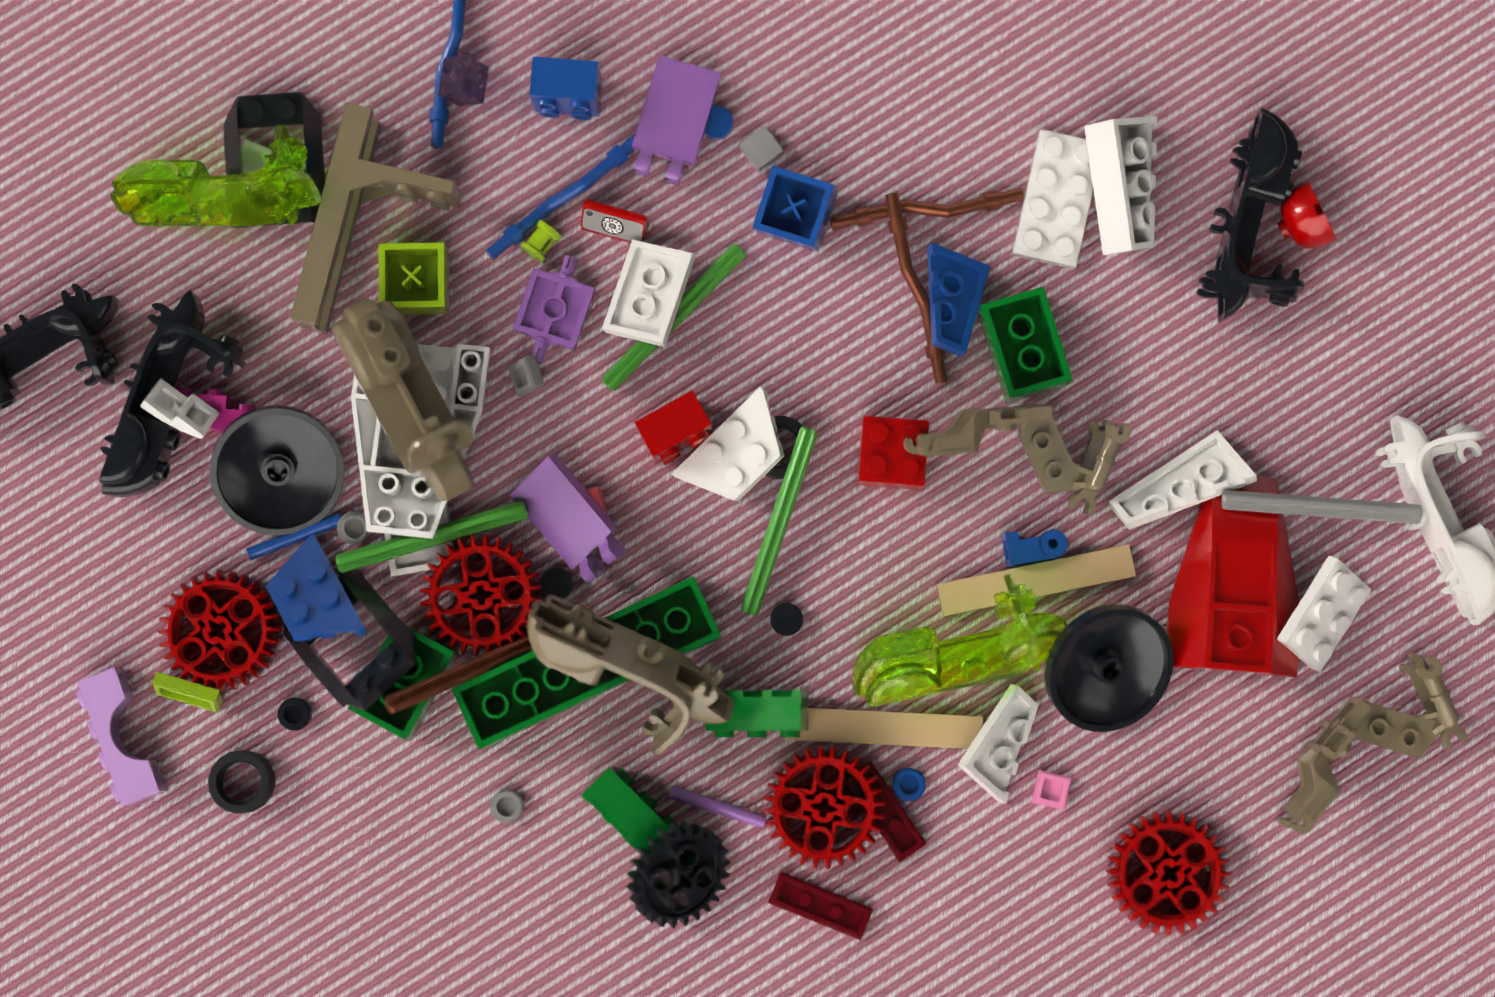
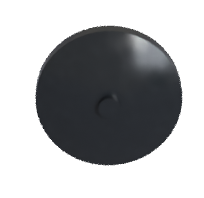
[210,405,344,535]
[1045,604,1174,732]

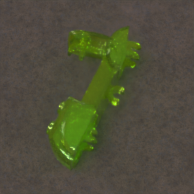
[110,124,322,226]
[851,573,1067,706]

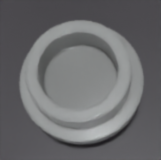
[337,512,370,544]

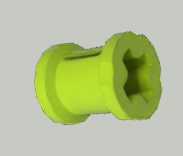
[520,220,562,263]

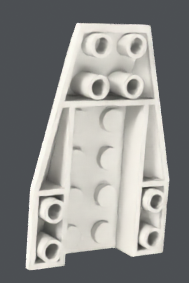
[351,344,491,539]

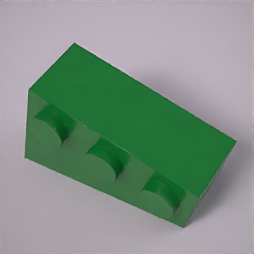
[705,690,808,737]
[580,767,680,855]

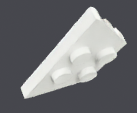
[672,387,785,501]

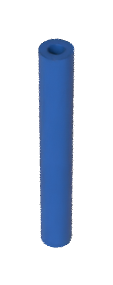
[247,513,341,560]

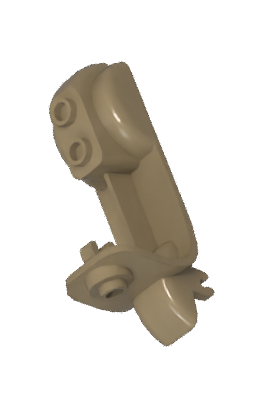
[332,298,473,501]
[527,595,734,755]

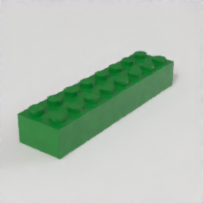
[451,576,722,750]

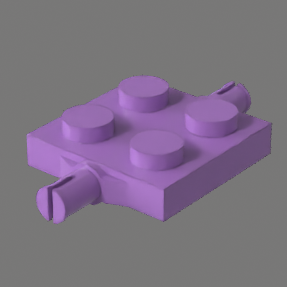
[512,255,595,363]

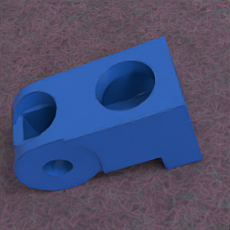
[1001,530,1067,568]

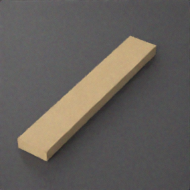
[936,544,1136,617]
[784,708,983,749]

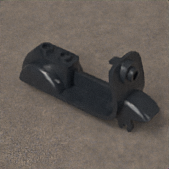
[1196,107,1305,323]
[0,283,120,410]
[99,290,246,498]

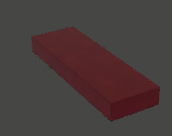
[844,761,927,863]
[768,871,873,940]

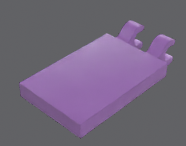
[632,55,721,185]
[510,453,627,584]

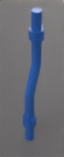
[429,0,466,149]
[485,133,636,260]

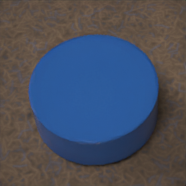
[704,106,733,140]
[892,768,926,801]

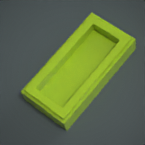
[153,672,223,713]

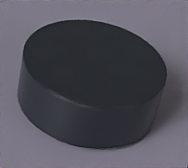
[539,568,573,599]
[770,603,803,636]
[278,698,313,731]

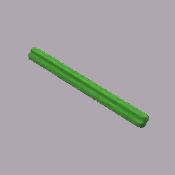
[602,244,746,391]
[741,427,818,616]
[336,501,528,573]

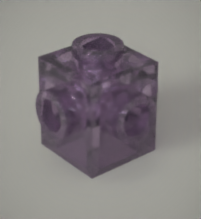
[438,53,489,107]

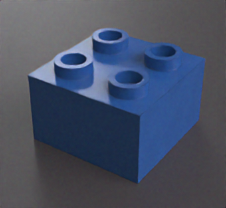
[529,57,602,120]
[752,166,839,252]

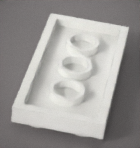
[1012,129,1093,269]

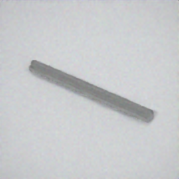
[1221,490,1423,524]

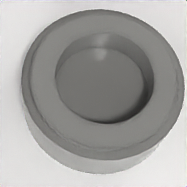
[490,789,524,823]

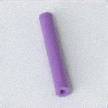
[668,785,766,828]

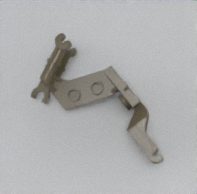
[903,404,1131,515]
[1277,653,1468,834]

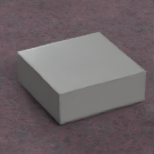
[739,126,784,172]
[508,354,544,397]

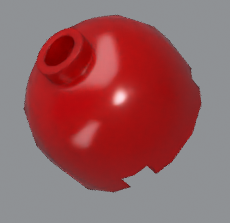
[1276,182,1336,249]

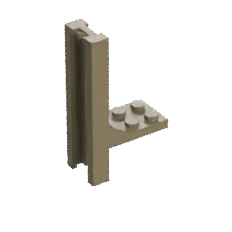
[290,103,462,334]

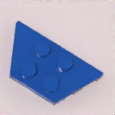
[266,534,367,641]

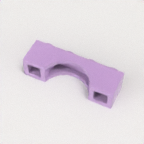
[76,667,167,806]

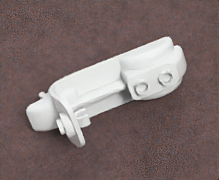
[1374,415,1495,625]

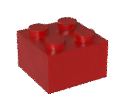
[634,390,713,465]
[857,416,929,490]

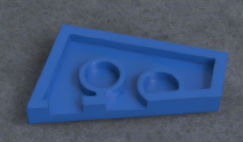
[927,243,990,356]

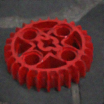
[420,535,542,656]
[158,570,283,692]
[763,746,886,869]
[1106,811,1231,935]

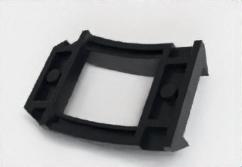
[223,92,326,228]
[284,568,417,710]

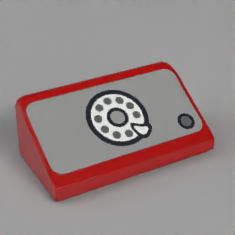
[581,199,648,243]

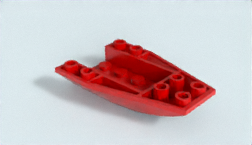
[1167,477,1299,678]

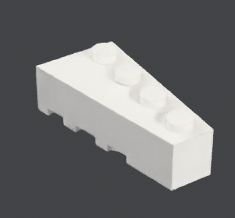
[1084,116,1157,255]

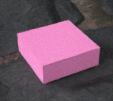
[1031,770,1071,810]

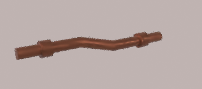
[830,188,1024,230]
[885,192,948,384]

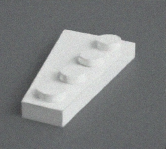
[1109,430,1257,530]

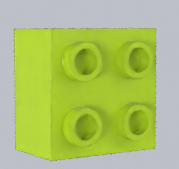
[378,242,449,315]

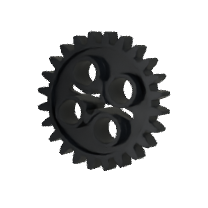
[626,821,730,928]

